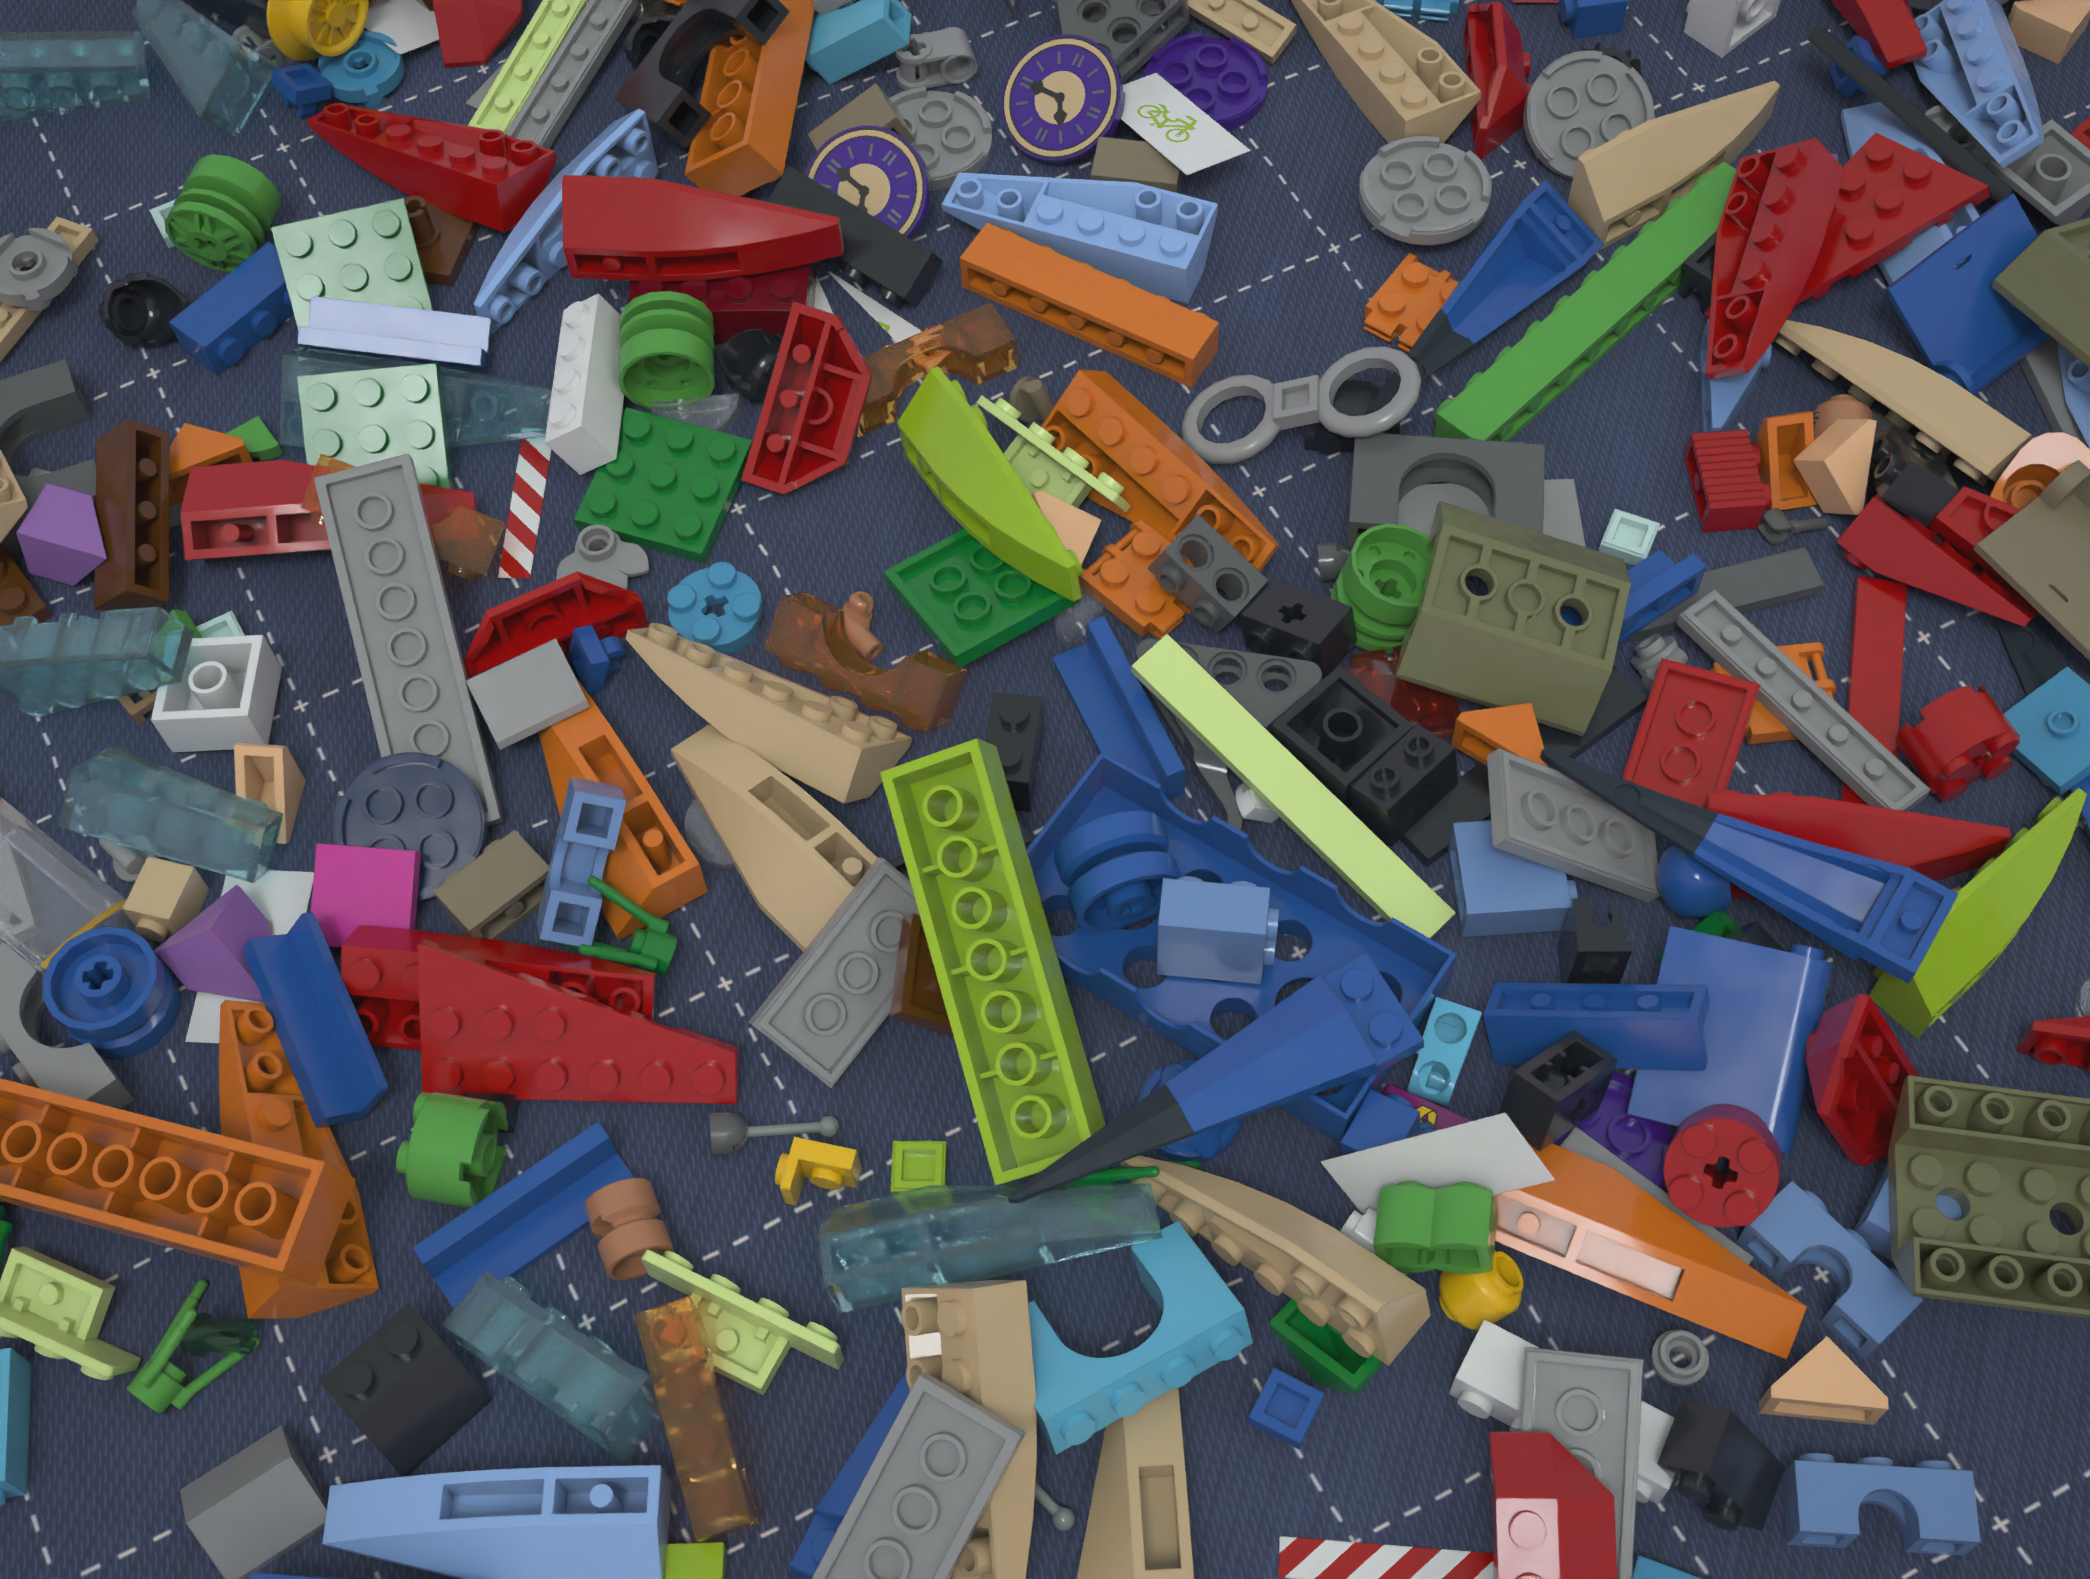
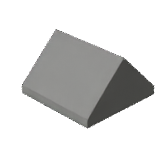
[1988,119,2090,226]
[466,638,590,750]
[180,1425,327,1579]

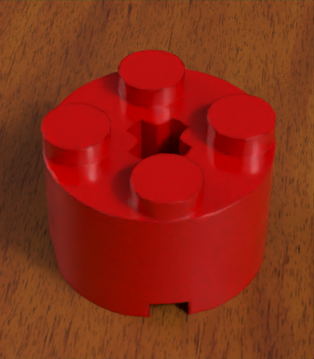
[1895,686,2020,802]
[1664,1104,1782,1228]

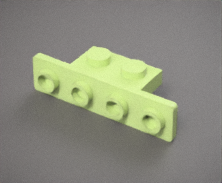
[976,395,1131,513]
[0,1246,141,1380]
[641,1249,844,1396]

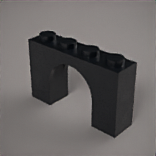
[614,0,790,149]

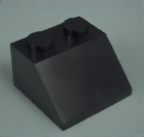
[1270,666,1414,809]
[318,1303,492,1477]

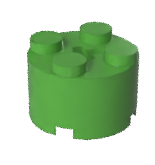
[396,1092,508,1208]

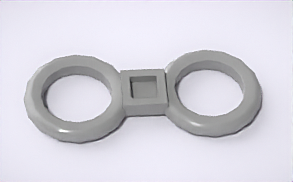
[1181,346,1422,464]

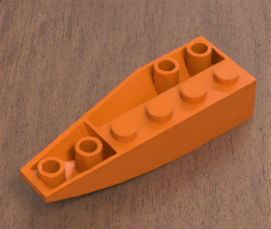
[1041,370,1280,572]
[538,675,708,941]
[219,1000,379,1319]
[1493,1143,1807,1359]

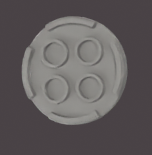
[1523,51,1655,180]
[890,87,992,191]
[1358,136,1492,245]

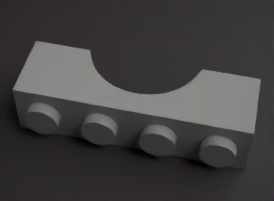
[0,937,134,1109]

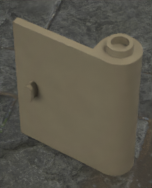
[1973,460,2090,661]

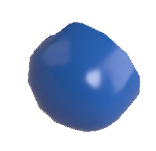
[1656,845,1731,919]

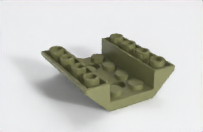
[1992,217,2090,367]
[1394,501,1631,736]
[1888,1075,2090,1319]

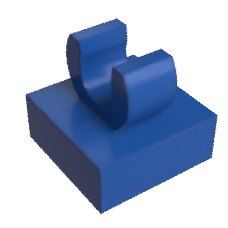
[1828,35,1887,98]
[271,63,333,118]
[567,625,625,694]
[1248,1367,1325,1450]

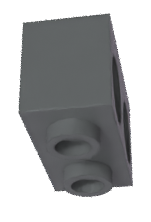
[1147,514,1268,633]

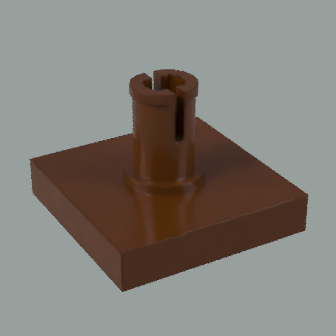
[398,196,481,287]
[890,913,954,1037]

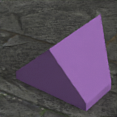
[16,483,107,586]
[154,885,271,1003]

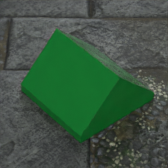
[1268,1298,1384,1394]

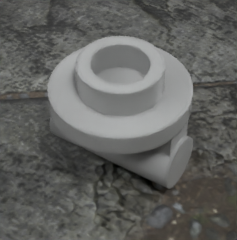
[1631,633,1689,691]
[99,830,159,883]

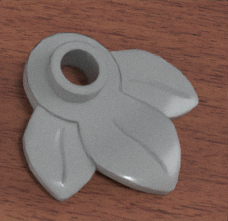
[556,524,649,590]

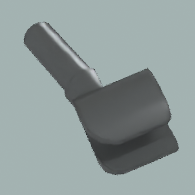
[1757,508,1828,545]

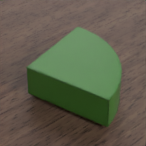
[225,416,283,461]

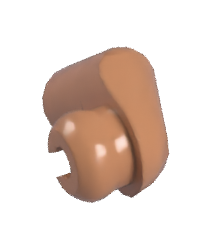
[839,591,884,662]

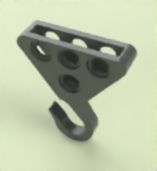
[1005,0,1190,83]
[1136,638,1322,831]

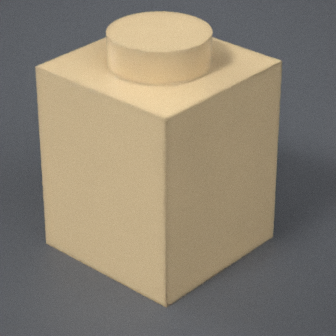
[122,856,210,942]

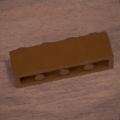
[94,419,170,620]

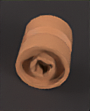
[584,1178,675,1281]

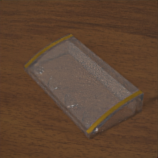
[0,797,129,976]

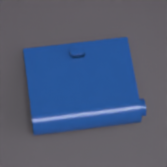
[1884,194,2051,396]
[1627,926,1834,1155]

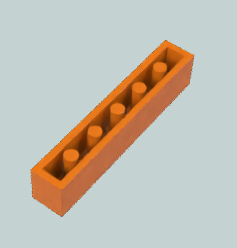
[960,223,1219,388]

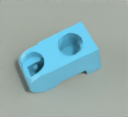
[1407,997,1482,1107]

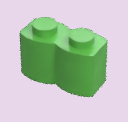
[1373,1181,1497,1274]

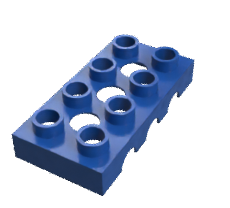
[1026,752,1457,1144]

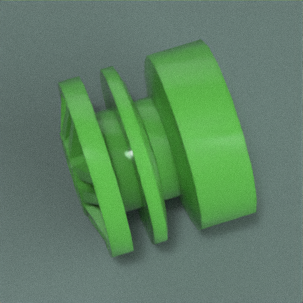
[165,154,281,273]
[618,291,715,412]
[1329,523,1433,654]

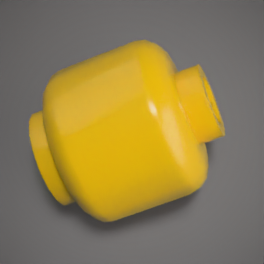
[1439,1250,1523,1331]

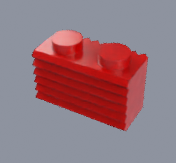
[1684,429,1771,533]

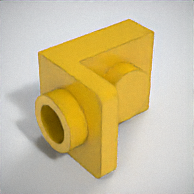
[775,1137,862,1206]

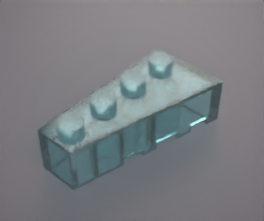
[131,0,279,137]
[0,31,150,124]
[0,607,194,717]
[59,746,283,883]
[442,1271,667,1464]

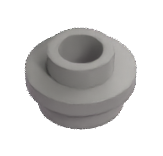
[1651,1329,1709,1387]

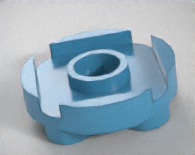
[318,31,406,107]
[667,562,764,655]

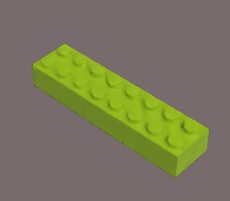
[880,738,1106,1186]

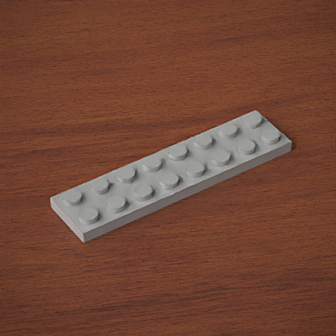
[314,453,504,827]

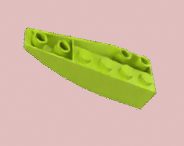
[897,366,1083,602]
[1869,788,2087,1039]

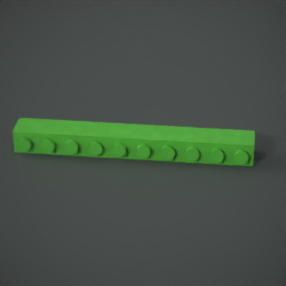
[1433,161,1737,442]

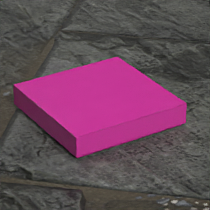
[311,843,421,947]

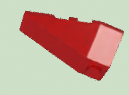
[1837,495,2039,627]

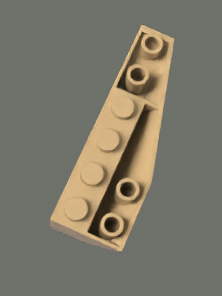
[1291,0,1481,143]
[1568,81,1780,252]
[1775,320,2034,487]
[625,623,913,804]
[671,724,877,952]
[1124,1155,1431,1366]
[901,1280,1037,1579]
[1077,1388,1194,1579]

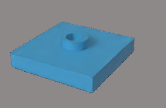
[2004,666,2090,796]

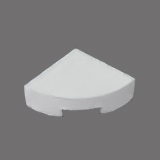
[1235,782,1279,823]

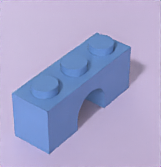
[536,777,626,946]
[1736,1181,1923,1361]
[1782,1453,1981,1556]

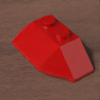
[433,0,523,68]
[1462,2,1533,159]
[741,301,873,495]
[464,571,649,703]
[1806,994,1920,1166]
[1489,1432,1617,1579]

